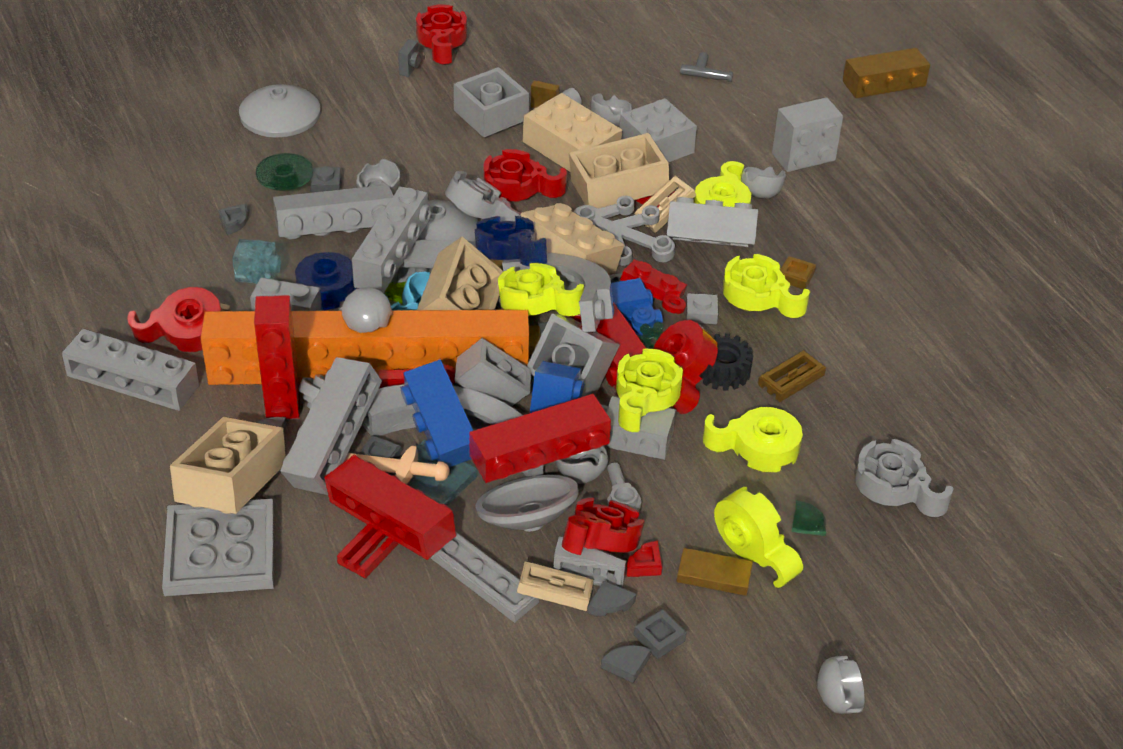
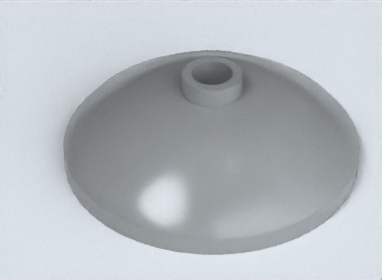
[239,84,321,137]
[417,200,480,241]
[475,475,579,532]

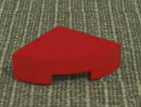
[626,541,662,577]

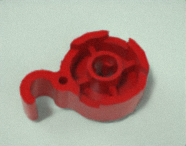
[416,4,467,64]
[484,149,567,202]
[127,287,222,352]
[653,320,718,414]
[562,498,645,555]

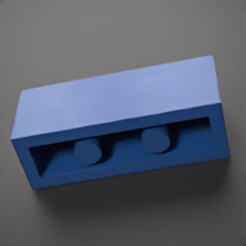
[400,359,473,467]

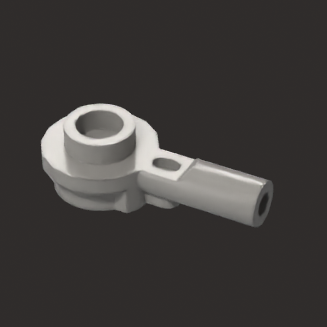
[607,463,641,511]

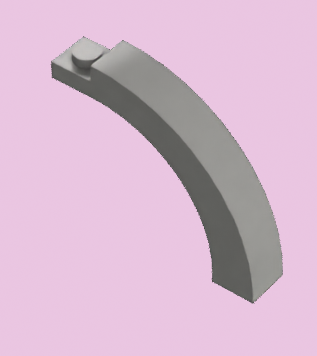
[502,252,614,332]
[362,384,543,477]

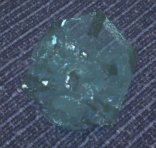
[232,239,281,284]

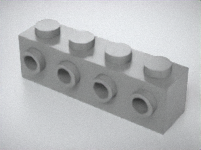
[273,185,393,239]
[352,186,431,293]
[62,329,199,411]
[280,357,382,495]

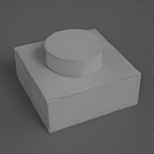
[686,293,718,324]

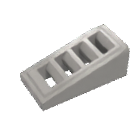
[553,536,626,588]

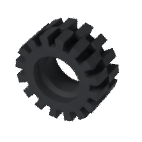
[699,333,753,391]

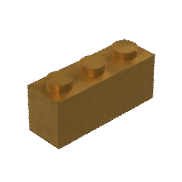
[842,48,930,99]

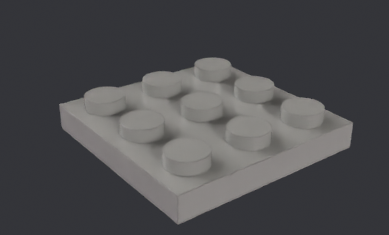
[162,499,274,596]

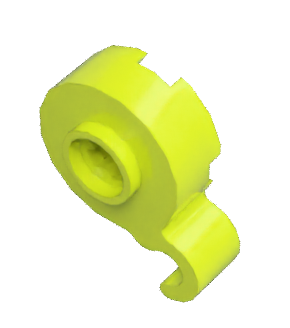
[694,161,751,207]
[723,254,810,318]
[498,263,584,316]
[616,348,683,432]
[703,407,803,472]
[714,487,803,588]

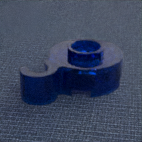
[474,216,548,266]
[295,252,387,310]

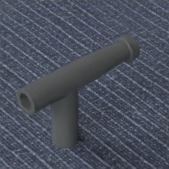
[680,52,733,82]

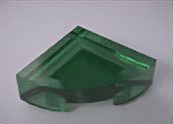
[791,500,826,536]

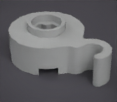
[445,171,521,236]
[855,439,953,517]

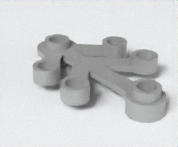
[573,196,675,266]

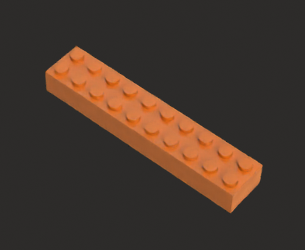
[201,310,529,385]

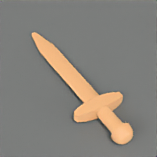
[344,446,450,484]

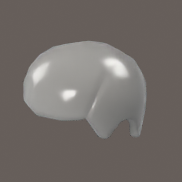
[591,93,632,126]
[357,159,400,196]
[741,166,786,199]
[342,287,393,333]
[555,446,608,484]
[817,655,865,714]

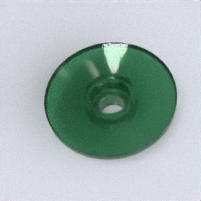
[256,153,313,191]

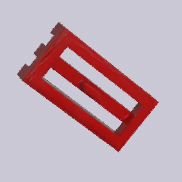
[337,523,399,579]

